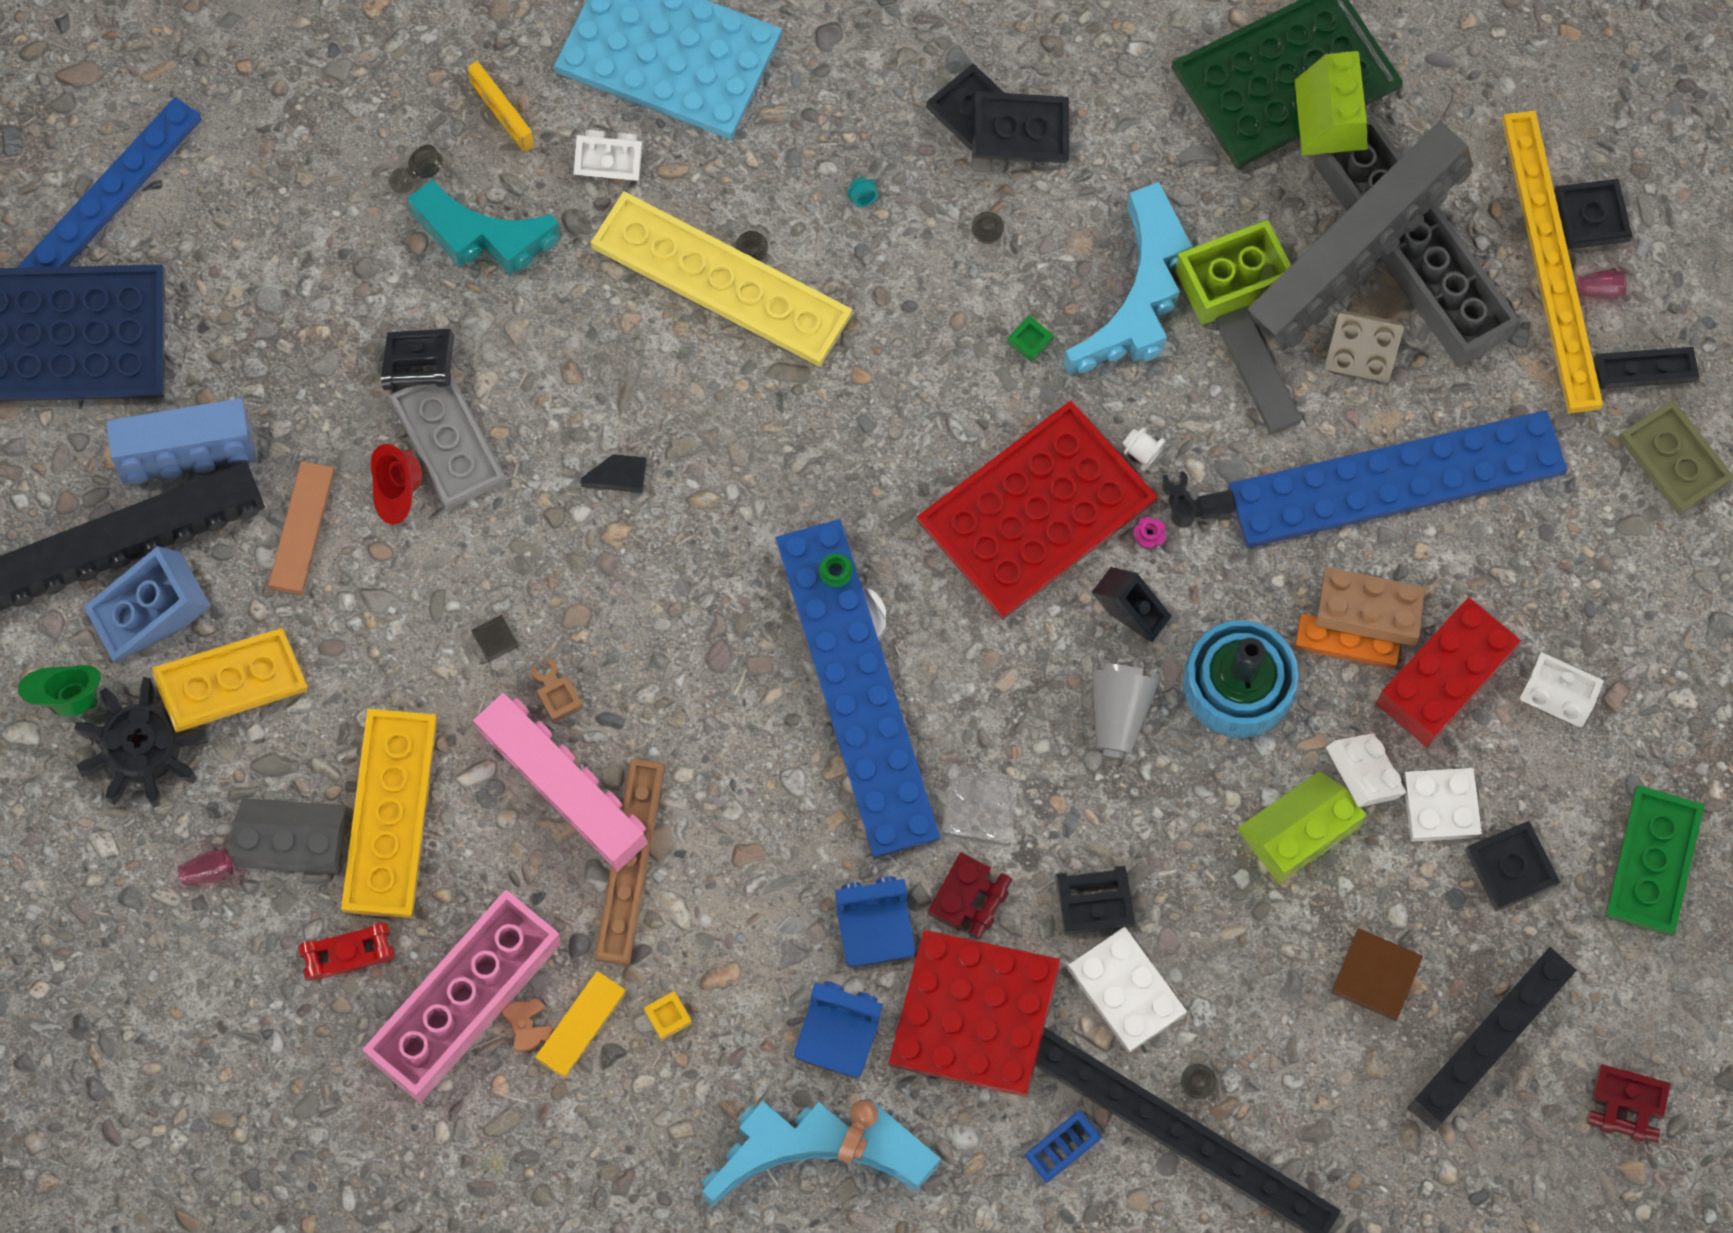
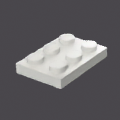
[1067,927,1187,1054]

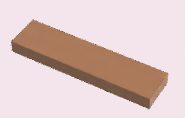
[268,461,335,596]

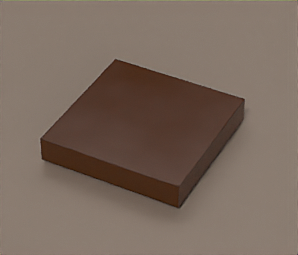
[1331,928,1423,1021]

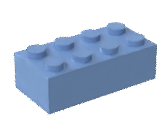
[106,398,257,485]

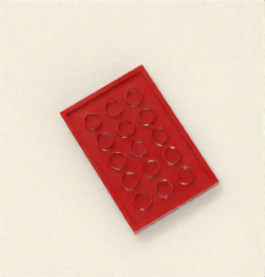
[916,400,1158,620]

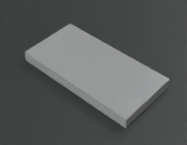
[388,372,507,511]

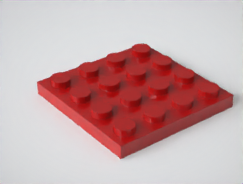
[888,930,1061,1097]

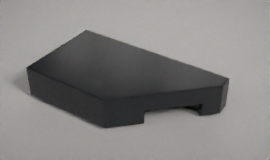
[581,454,647,493]

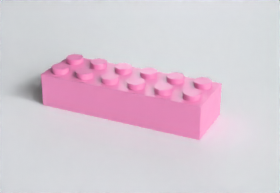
[362,890,562,1104]

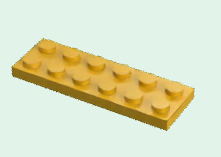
[341,709,437,919]

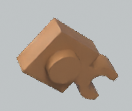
[531,658,583,724]

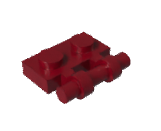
[927,852,1012,940]
[1586,1064,1671,1143]

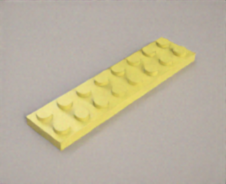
[590,191,852,367]

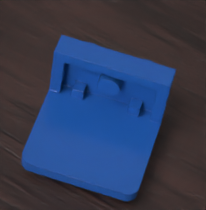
[835,876,915,968]
[794,981,883,1078]

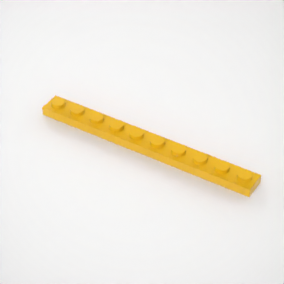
[1502,110,1603,414]

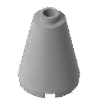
[1092,663,1161,760]

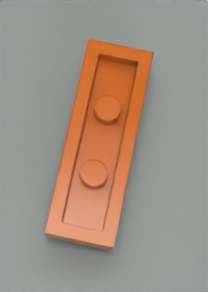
[1294,613,1400,670]

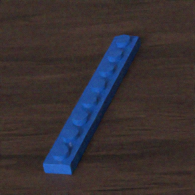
[17,97,202,268]

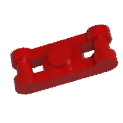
[298,923,395,981]

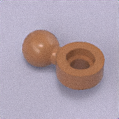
[837,1100,878,1165]

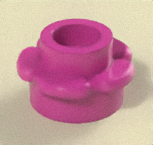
[1133,517,1166,549]

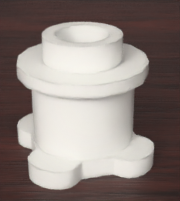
[1123,428,1166,472]

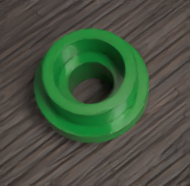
[819,553,853,588]

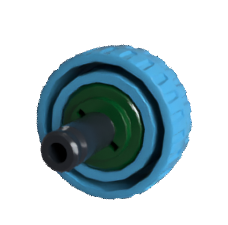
[1182,620,1299,739]

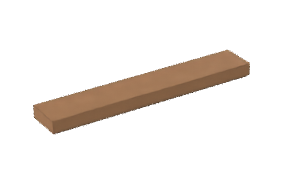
[595,758,665,966]

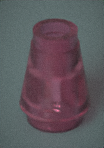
[1577,268,1626,300]
[178,847,233,886]

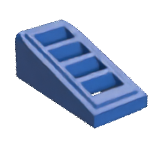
[1024,1110,1104,1183]

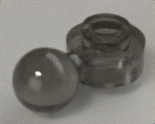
[388,144,443,194]

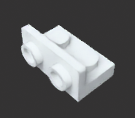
[573,130,644,181]
[1520,652,1604,727]

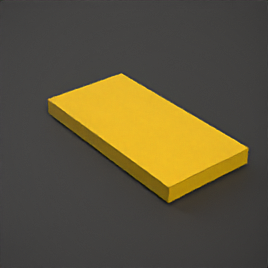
[151,627,308,733]

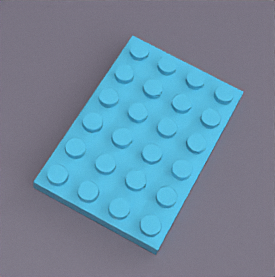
[554,0,782,140]

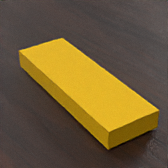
[468,61,534,152]
[535,971,626,1079]

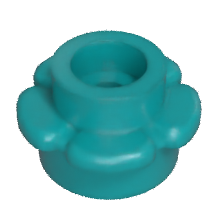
[847,177,878,207]

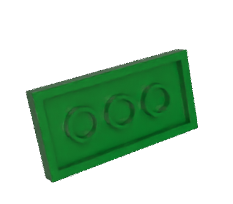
[1604,785,1705,936]

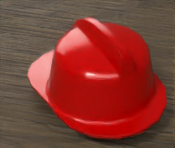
[371,443,423,525]

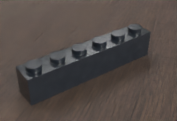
[1407,947,1577,1132]

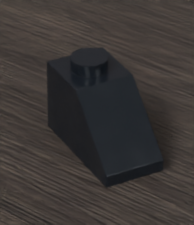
[1092,567,1172,642]

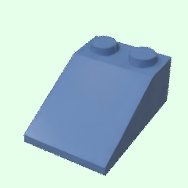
[84,546,211,662]

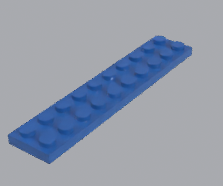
[1228,410,1568,548]
[775,519,940,859]

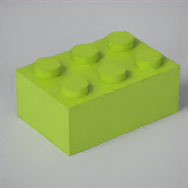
[1175,220,1291,326]

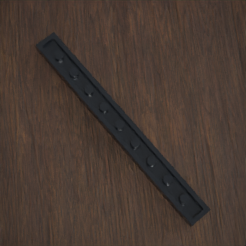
[1035,1028,1342,1233]

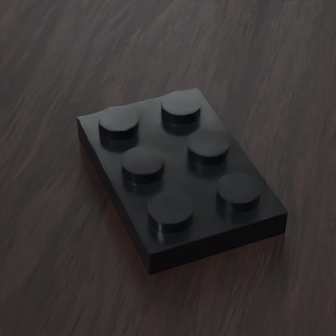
[972,91,1069,163]

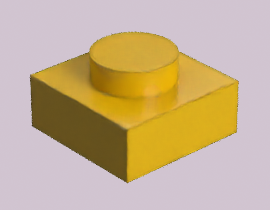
[644,991,692,1041]

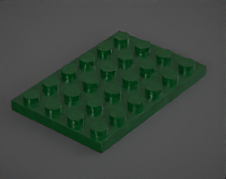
[1171,0,1403,169]

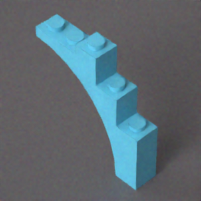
[1063,182,1192,375]
[702,1101,941,1207]

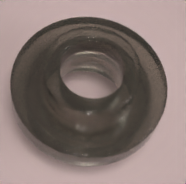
[971,212,1004,244]
[735,231,768,261]
[1180,1063,1216,1100]

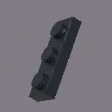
[1593,347,1699,389]

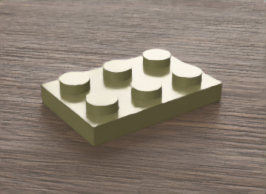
[1618,400,1733,515]

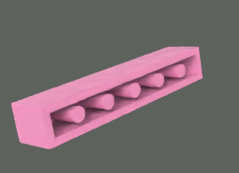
[473,693,648,872]

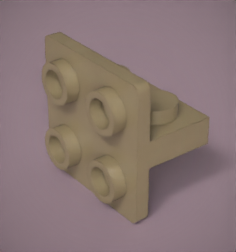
[1325,310,1404,383]

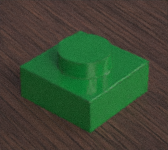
[1007,315,1054,363]

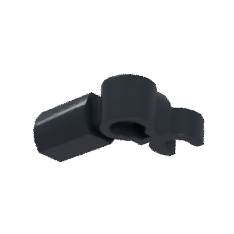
[1162,471,1235,527]

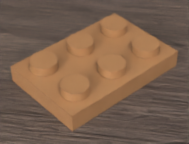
[1315,566,1425,647]

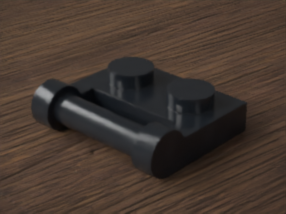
[381,329,455,390]
[1055,865,1135,935]

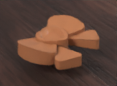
[502,998,553,1053]

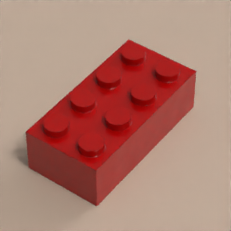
[1375,597,1522,748]

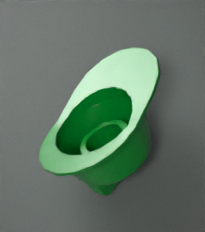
[18,665,101,717]

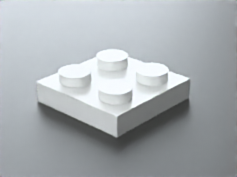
[1326,733,1407,808]
[1403,768,1482,842]

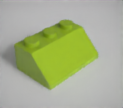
[1295,51,1368,156]
[1237,771,1367,884]

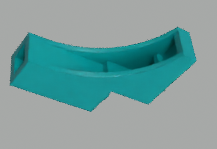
[407,179,560,275]

